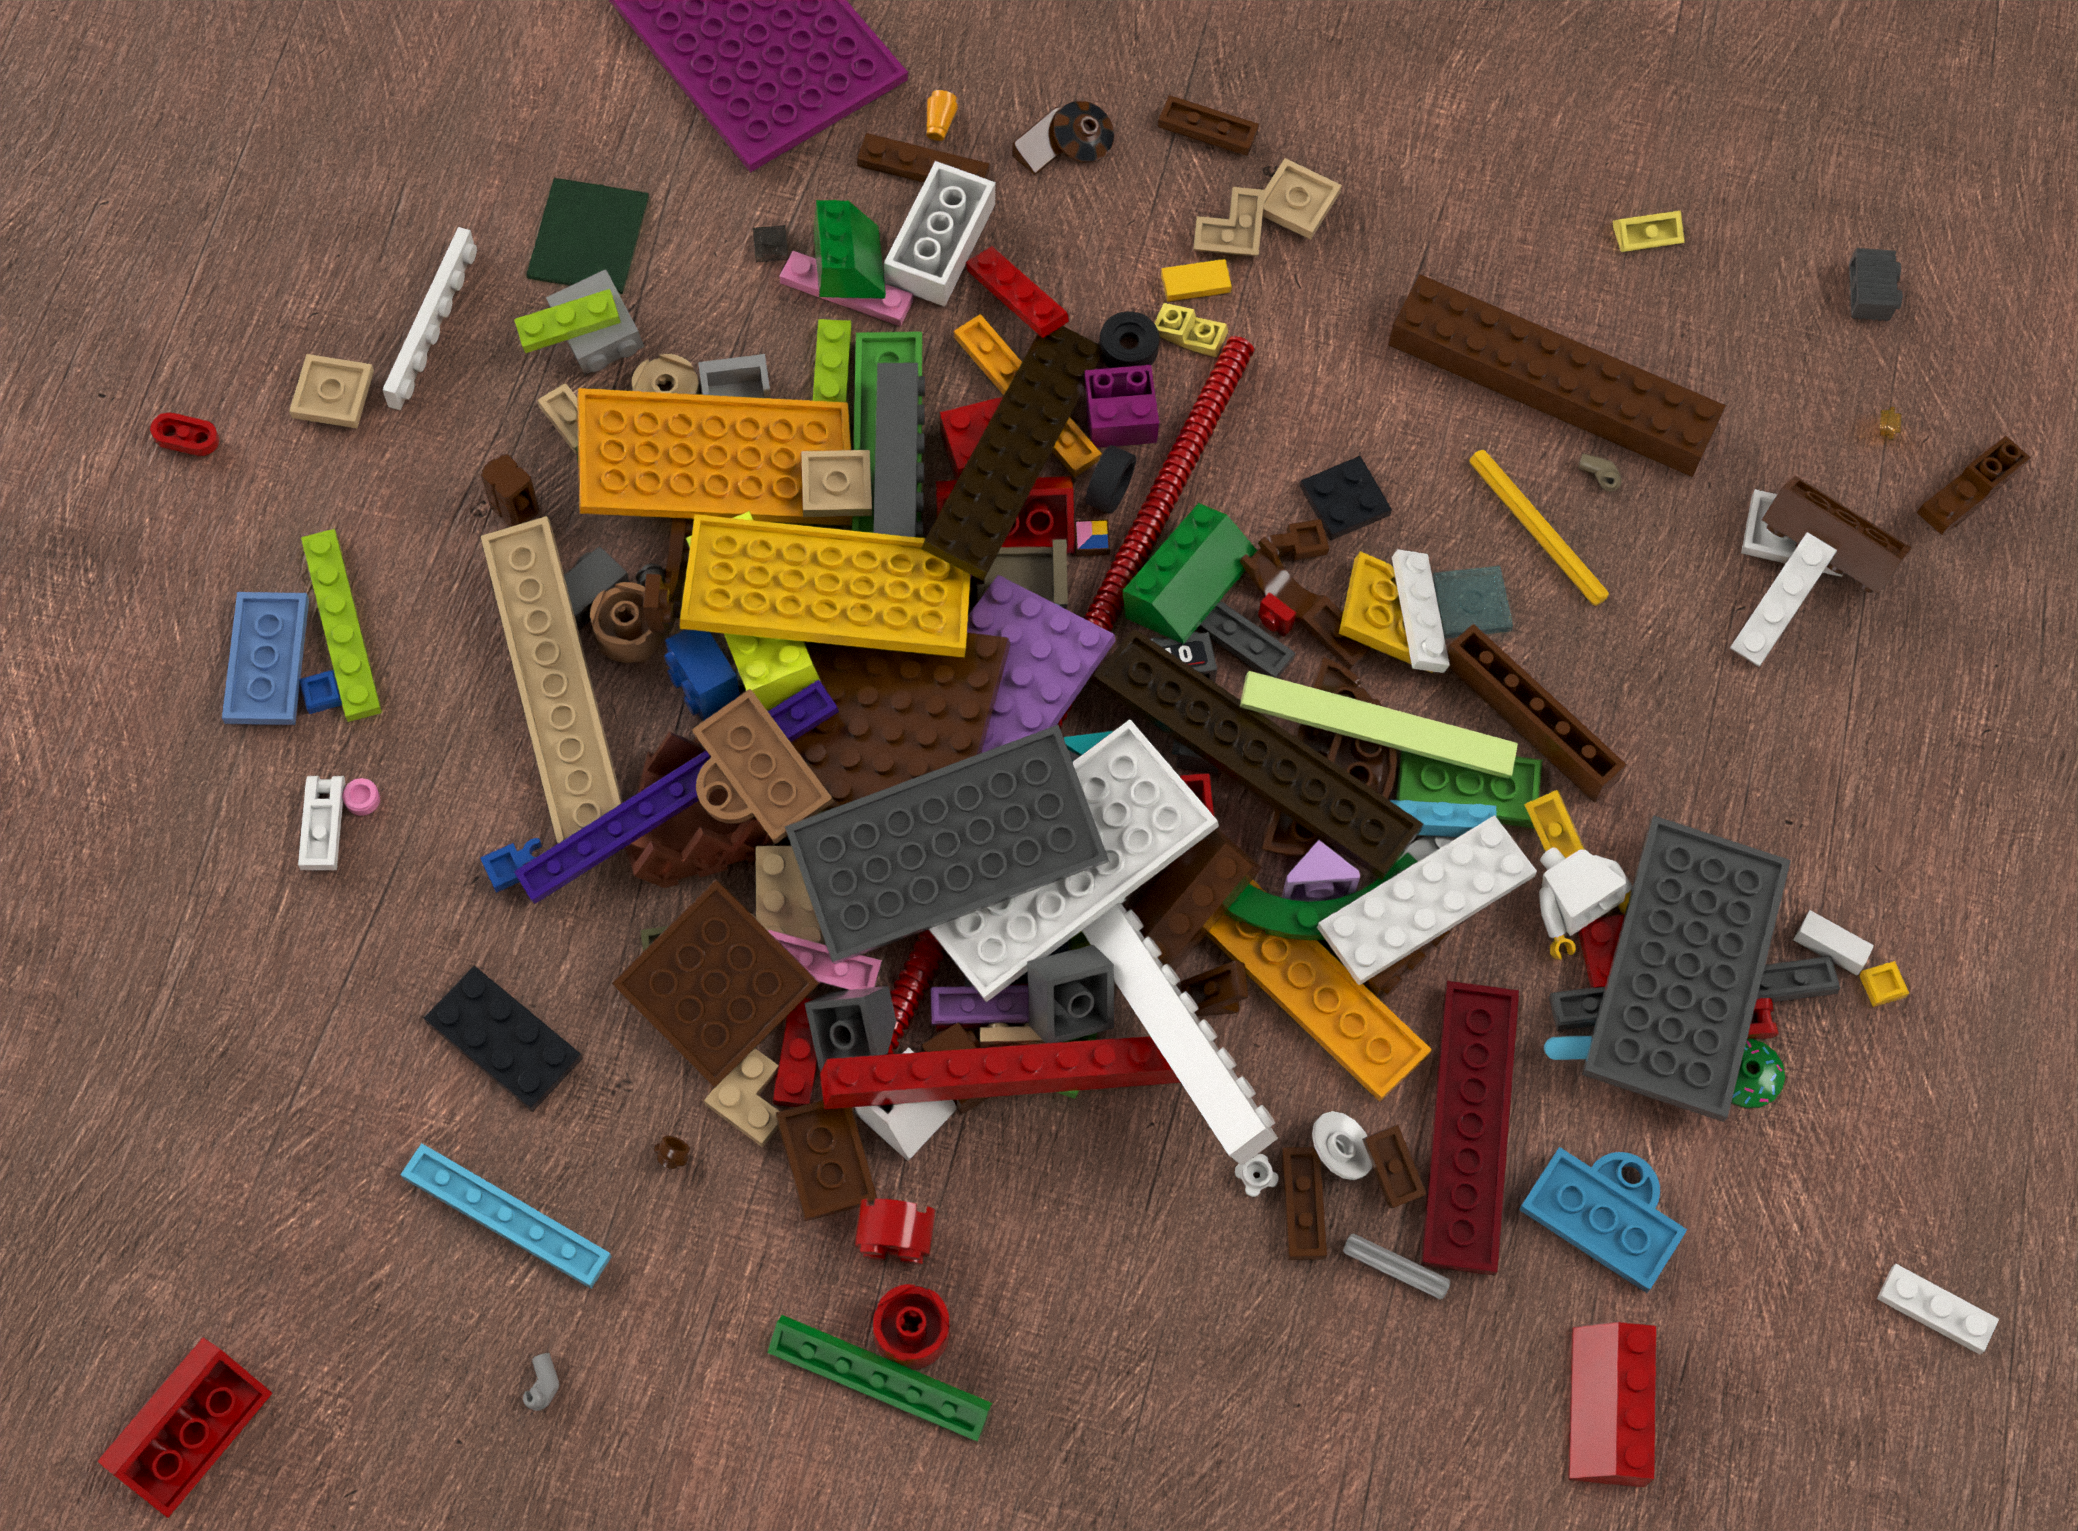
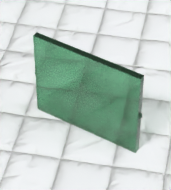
[526,178,649,294]

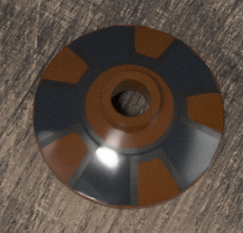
[1053,101,1114,163]

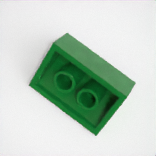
[813,200,886,299]

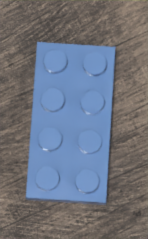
[222,592,309,725]

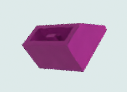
[1085,365,1159,448]

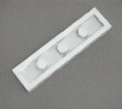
[1730,532,1837,667]
[1392,549,1450,673]

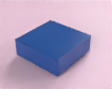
[299,670,342,714]

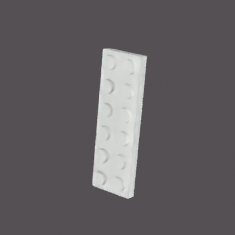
[1317,815,1537,985]

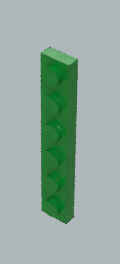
[767,1315,992,1442]

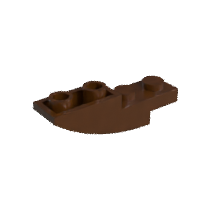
[1917,436,2031,535]

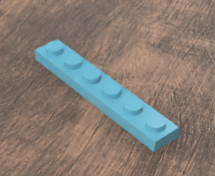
[400,1143,612,1289]

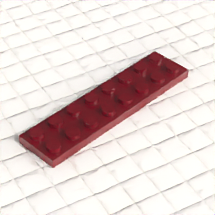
[1421,981,1519,1276]

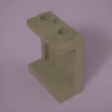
[977,540,1068,610]

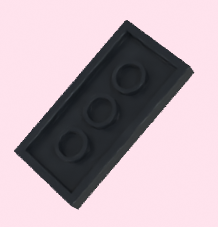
[424,965,583,1112]

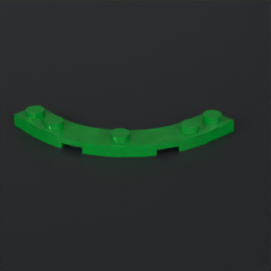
[1224,852,1418,940]

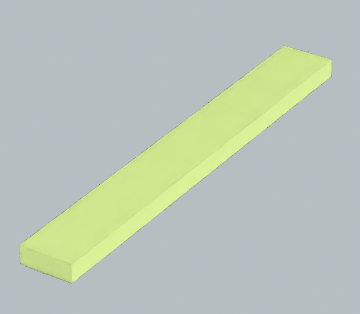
[1240,671,1518,779]

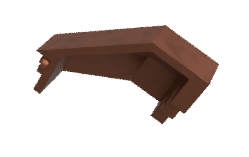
[625,731,774,888]

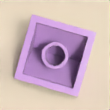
[1281,840,1360,902]

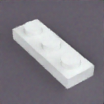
[1877,1264,1999,1354]

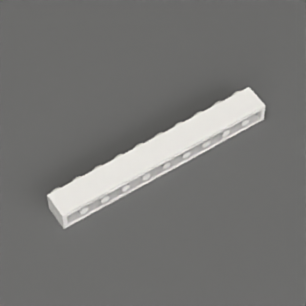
[1081,898,1278,1165]

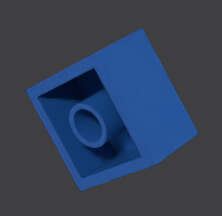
[664,629,740,721]

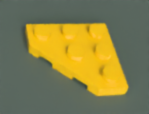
[1339,551,1433,673]

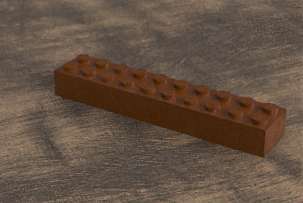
[1388,274,1726,477]

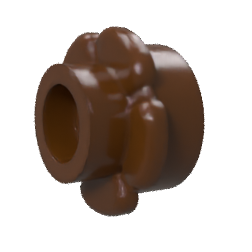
[654,1135,690,1169]

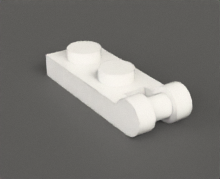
[298,776,346,870]

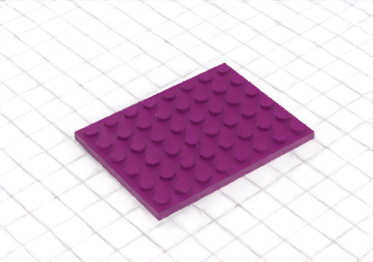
[609,0,908,173]

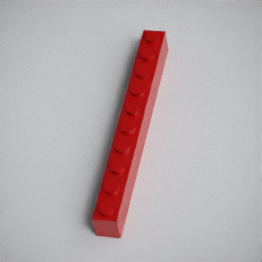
[820,1036,1181,1109]

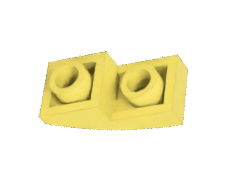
[1154,303,1228,358]

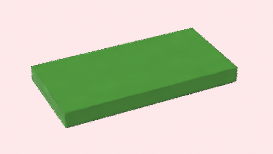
[1396,750,1542,829]

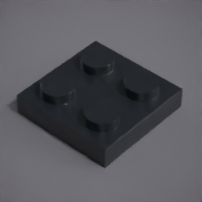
[1300,456,1392,540]

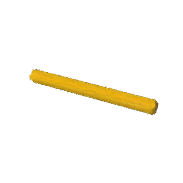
[1469,450,1609,606]

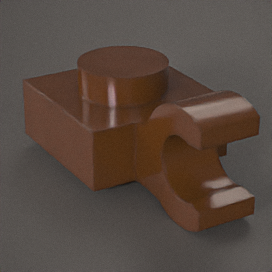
[1268,519,1329,560]

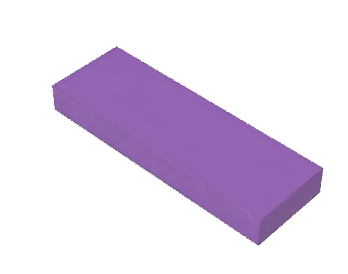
[931,985,1029,1026]

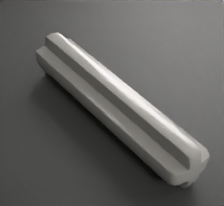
[1343,1234,1450,1299]

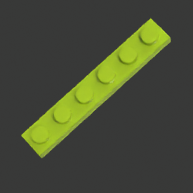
[301,529,382,722]

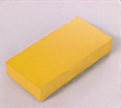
[1161,259,1232,302]

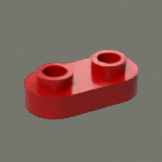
[150,412,219,456]

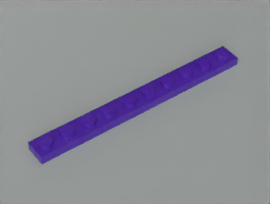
[514,680,839,904]

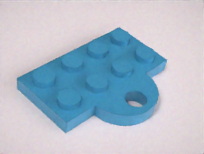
[1519,1147,1687,1293]

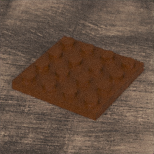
[612,879,820,1088]

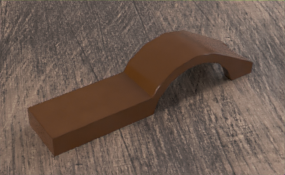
[1240,536,1371,670]

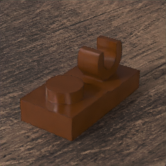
[1362,1125,1426,1208]

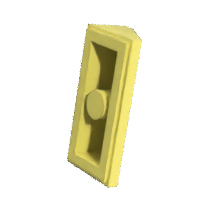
[1613,210,1685,252]

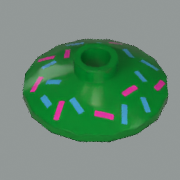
[1731,1039,1785,1109]

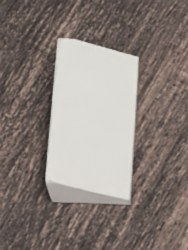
[1793,910,1874,976]

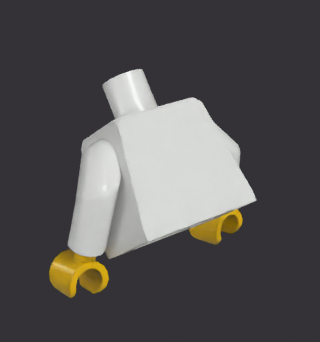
[1539,847,1632,960]

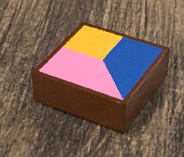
[1074,519,1110,556]

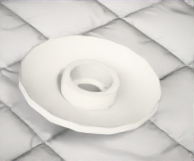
[1312,1111,1372,1180]

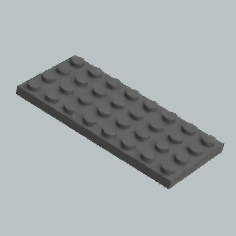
[785,725,1110,964]
[1582,815,1791,1122]

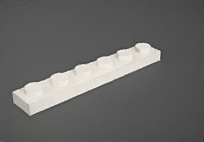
[382,227,477,410]

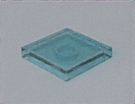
[1432,566,1513,639]

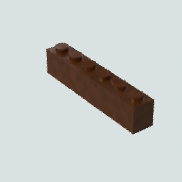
[1447,623,1627,803]

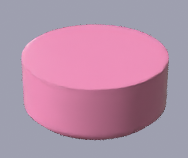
[342,778,380,816]

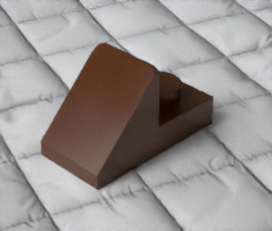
[1181,960,1248,1016]

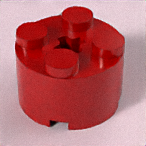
[855,1198,936,1265]
[873,1284,950,1370]

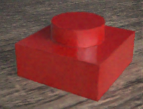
[1258,592,1296,637]

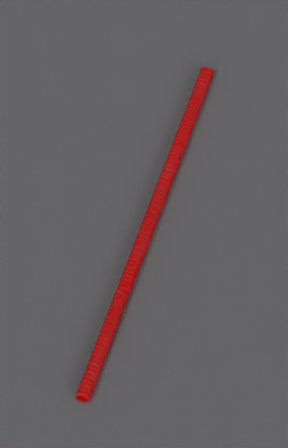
[887,336,1255,1055]

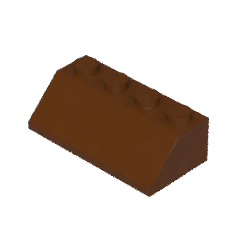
[1761,475,1911,594]
[1132,828,1262,972]

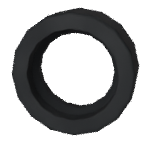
[1085,445,1136,514]

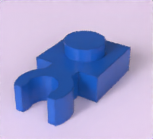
[480,838,542,893]

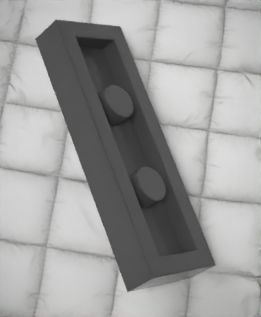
[1197,601,1295,678]

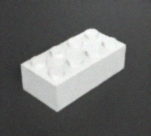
[884,161,996,307]

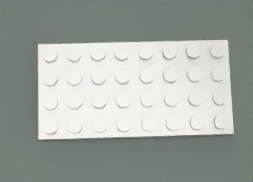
[928,720,1219,1002]

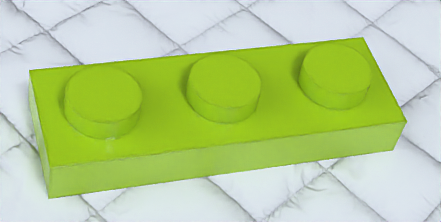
[514,289,621,353]
[813,319,852,402]

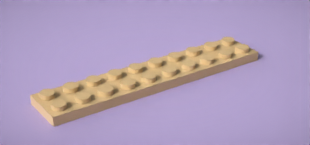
[481,516,623,844]

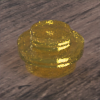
[1880,406,1902,440]

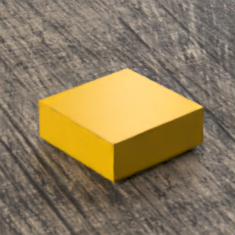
[1859,961,1909,1007]

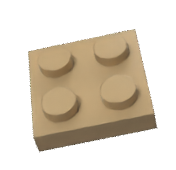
[1263,158,1342,240]
[289,354,374,428]
[801,450,872,517]

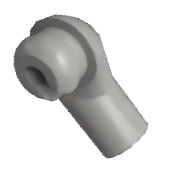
[523,1353,559,1411]

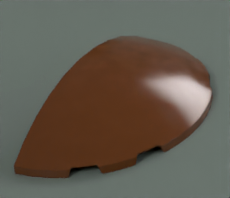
[1261,657,1397,856]

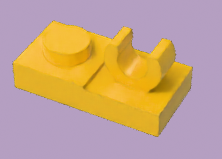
[1524,790,1585,858]

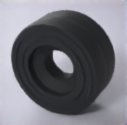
[1099,311,1159,368]

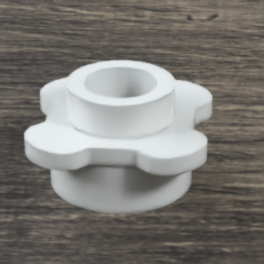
[1235,1154,1279,1197]

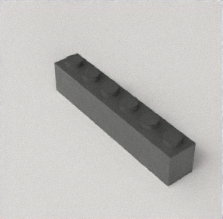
[874,363,925,538]

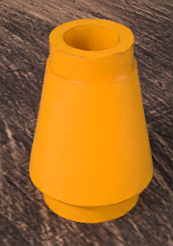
[926,90,958,141]

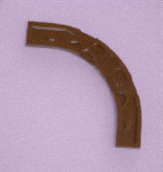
[643,518,694,633]

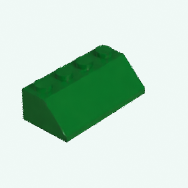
[1123,503,1258,644]

